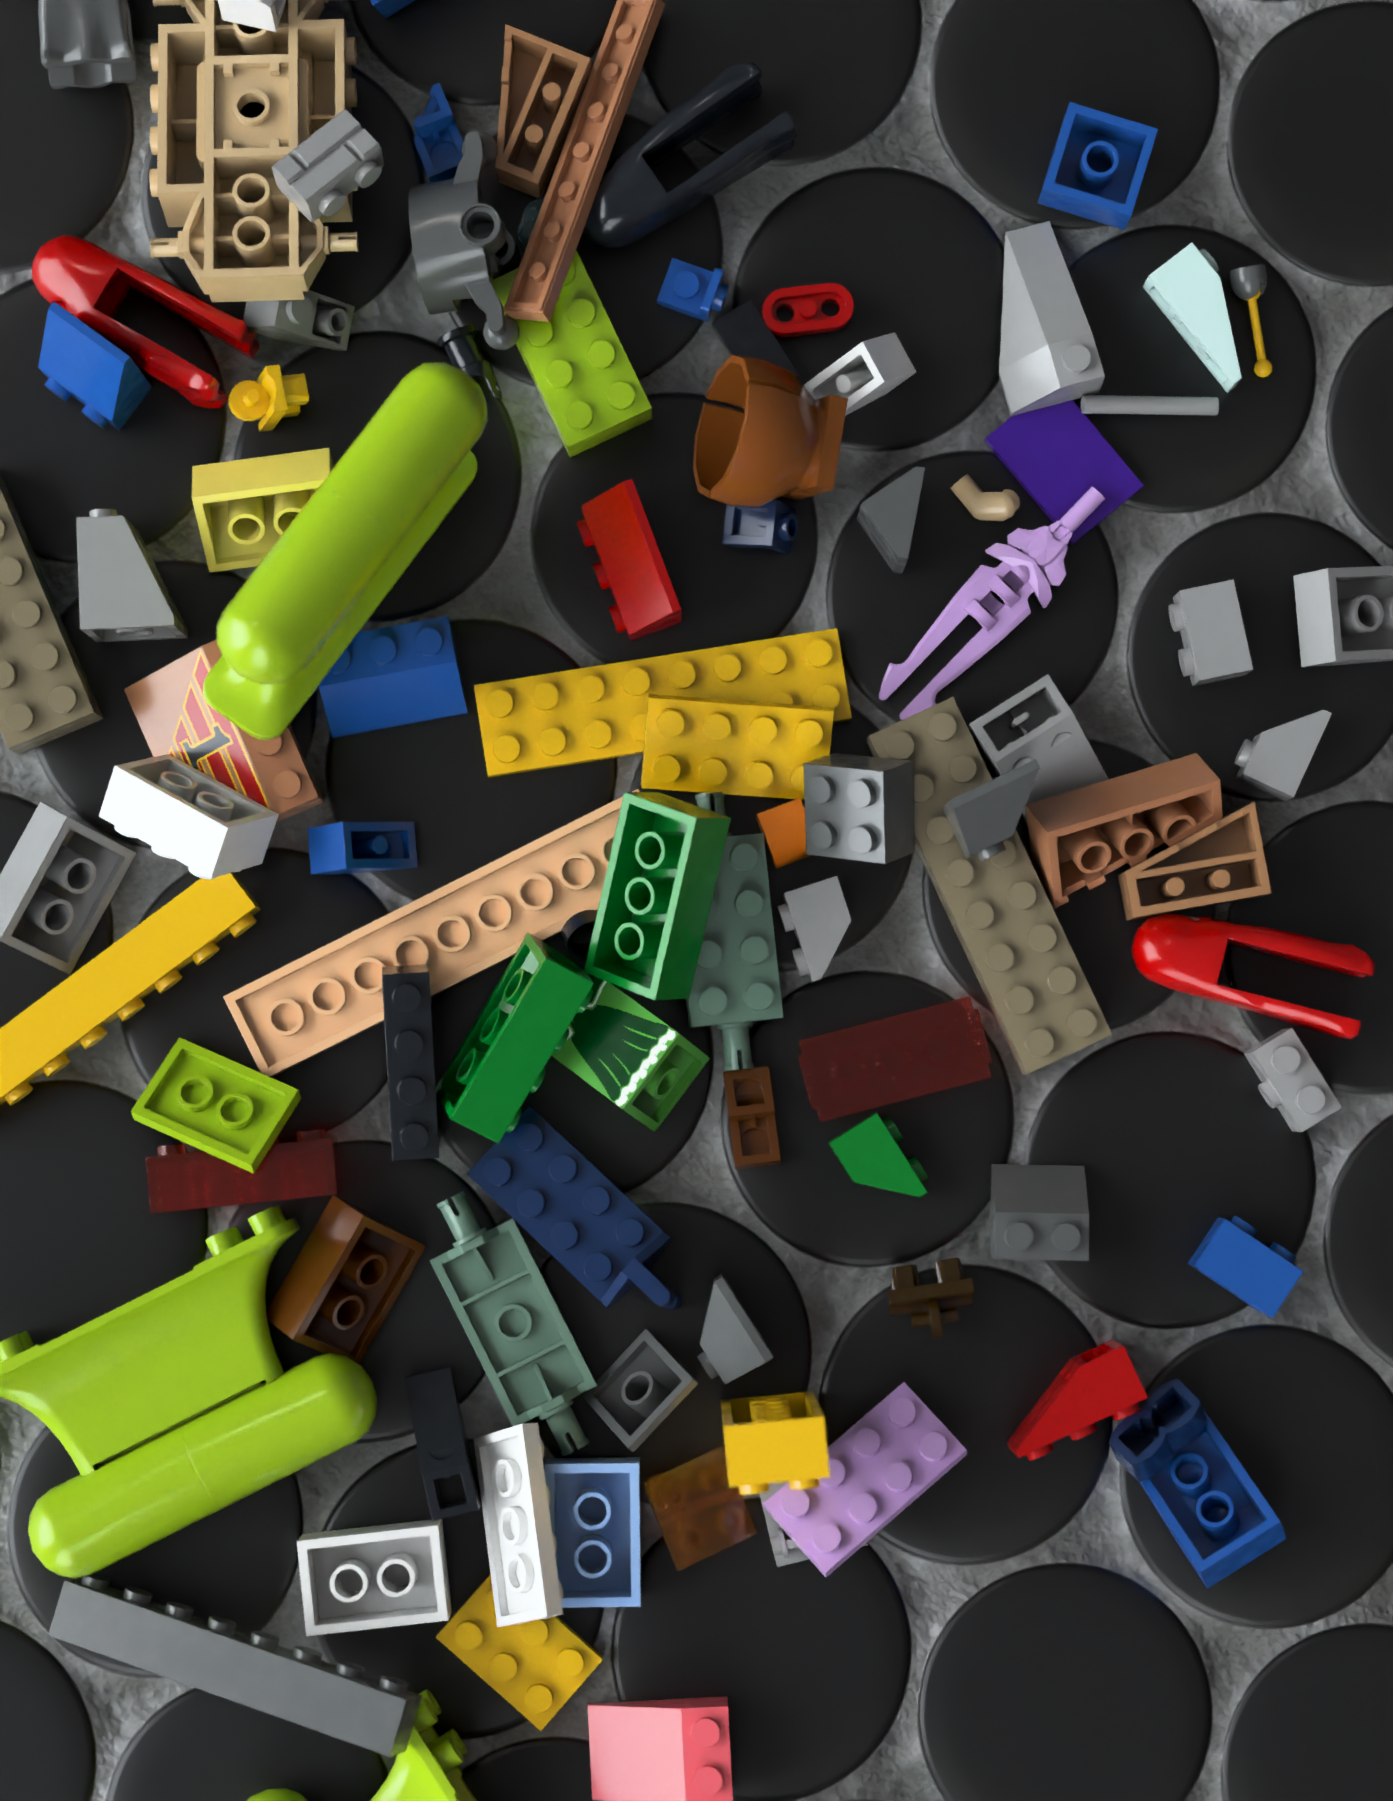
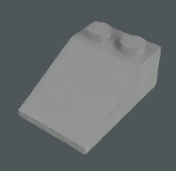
[1293,566,1393,667]

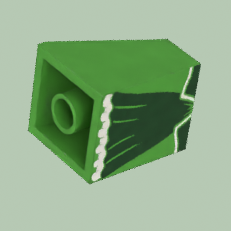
[551,977,710,1132]

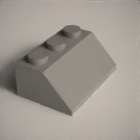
[0,802,136,975]

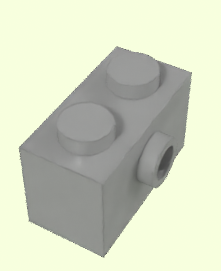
[1244,1028,1342,1132]

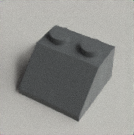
[990,1164,1089,1261]

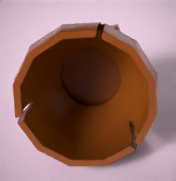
[693,355,848,507]

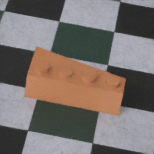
[1025,753,1223,909]

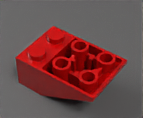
[1007,1339,1148,1461]

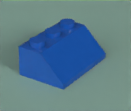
[319,616,468,738]

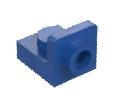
[657,258,729,322]

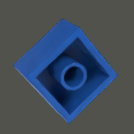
[1037,102,1158,230]

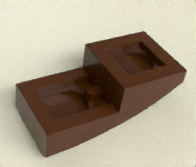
[723,1066,781,1170]

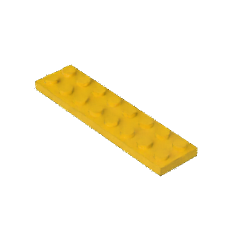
[474,628,852,777]

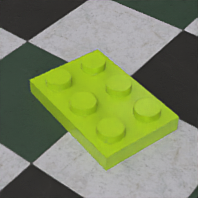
[131,1037,302,1174]

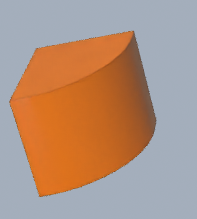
[756,798,812,869]

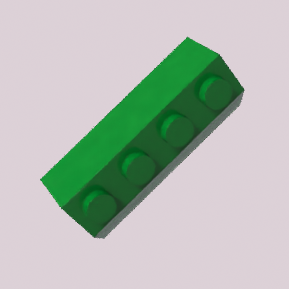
[436,933,594,1144]

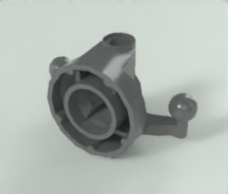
[409,131,521,350]

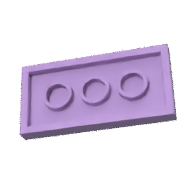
[763,1382,967,1577]

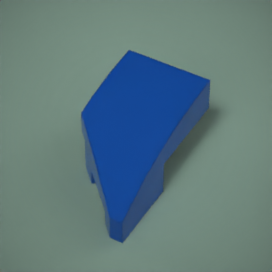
[413,83,463,183]

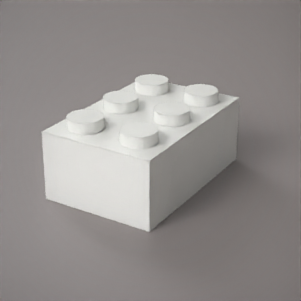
[99,754,279,879]
[297,1519,452,1636]

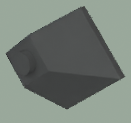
[942,759,1040,862]
[697,1272,774,1384]

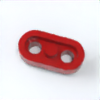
[762,283,854,337]

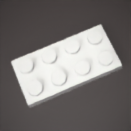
[474,1423,563,1627]

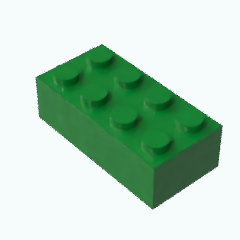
[584,792,731,1001]

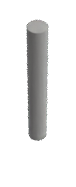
[1080,395,1219,416]

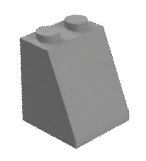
[76,509,188,642]

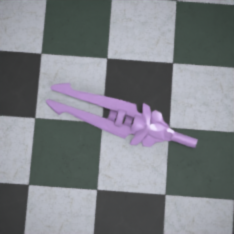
[879,486,1105,720]

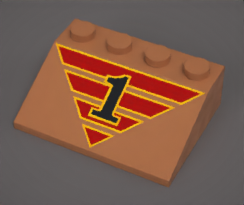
[124,639,324,823]

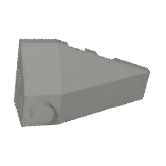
[998,221,1105,416]

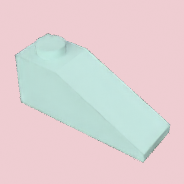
[1143,243,1242,393]

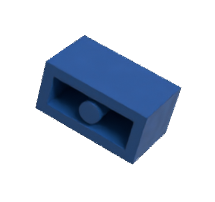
[1188,1215,1303,1318]

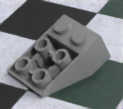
[967,674,1109,827]

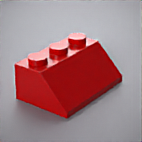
[576,478,682,642]

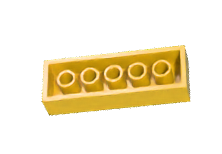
[721,1391,830,1494]

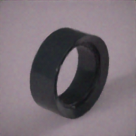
[561,910,597,961]

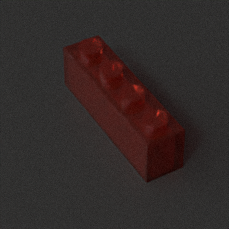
[145,1130,342,1214]

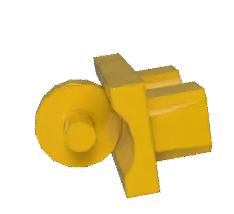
[228,364,309,432]

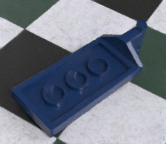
[467,1106,682,1311]

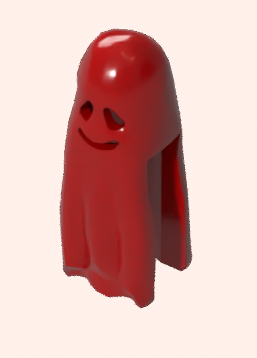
[32,235,260,408]
[1131,913,1375,1040]

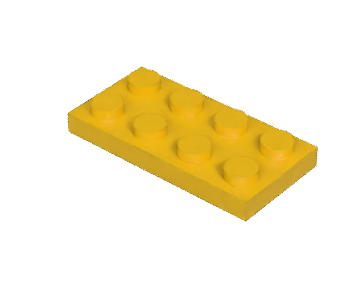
[641,694,834,800]

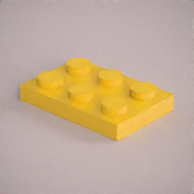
[436,1574,603,1731]

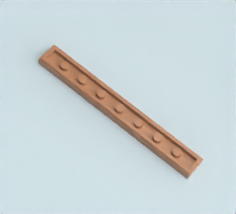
[504,0,665,322]

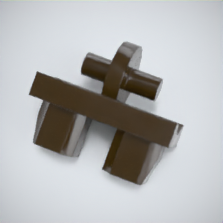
[888,1258,974,1338]

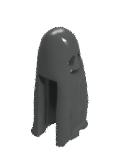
[38,0,138,89]

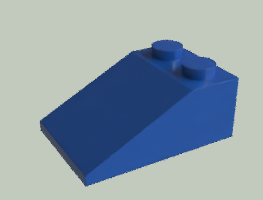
[38,302,152,430]
[1139,1410,1286,1589]

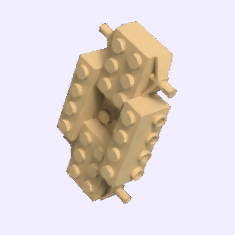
[149,0,359,302]

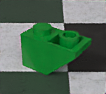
[828,1113,929,1197]

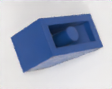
[307,822,418,874]

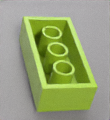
[492,250,653,458]

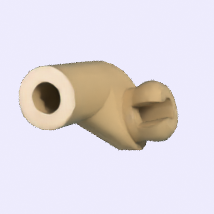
[950,474,1020,521]

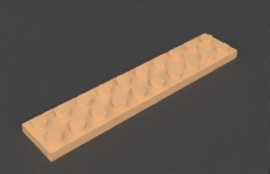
[223,789,640,1077]

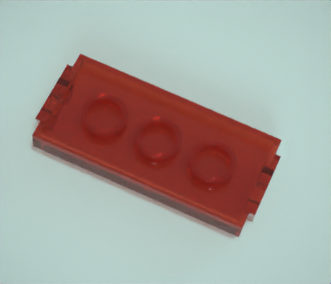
[798,996,992,1122]

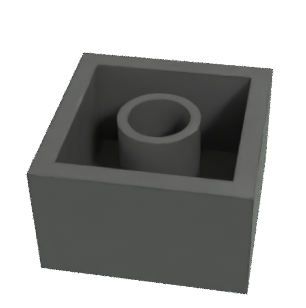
[803,753,915,864]

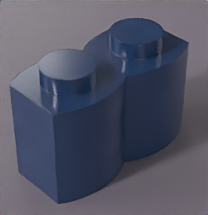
[1109,1379,1207,1482]

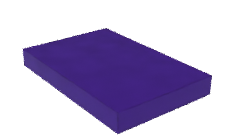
[984,400,1144,546]

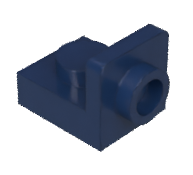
[722,500,798,553]

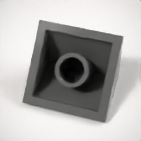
[857,466,925,574]
[582,1329,698,1452]

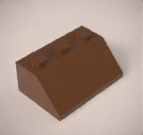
[266,1195,427,1364]

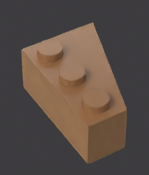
[495,24,592,199]
[1118,801,1272,921]

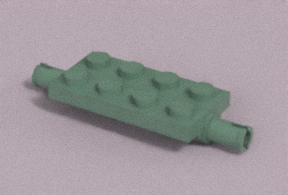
[686,792,783,1071]
[430,1191,597,1456]

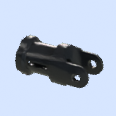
[437,324,502,401]

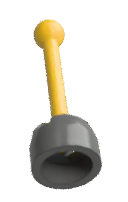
[1229,264,1272,377]

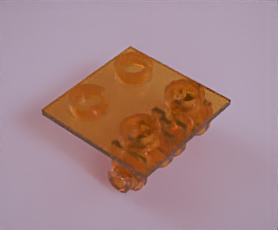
[642,1447,757,1571]

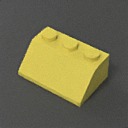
[191,448,333,573]

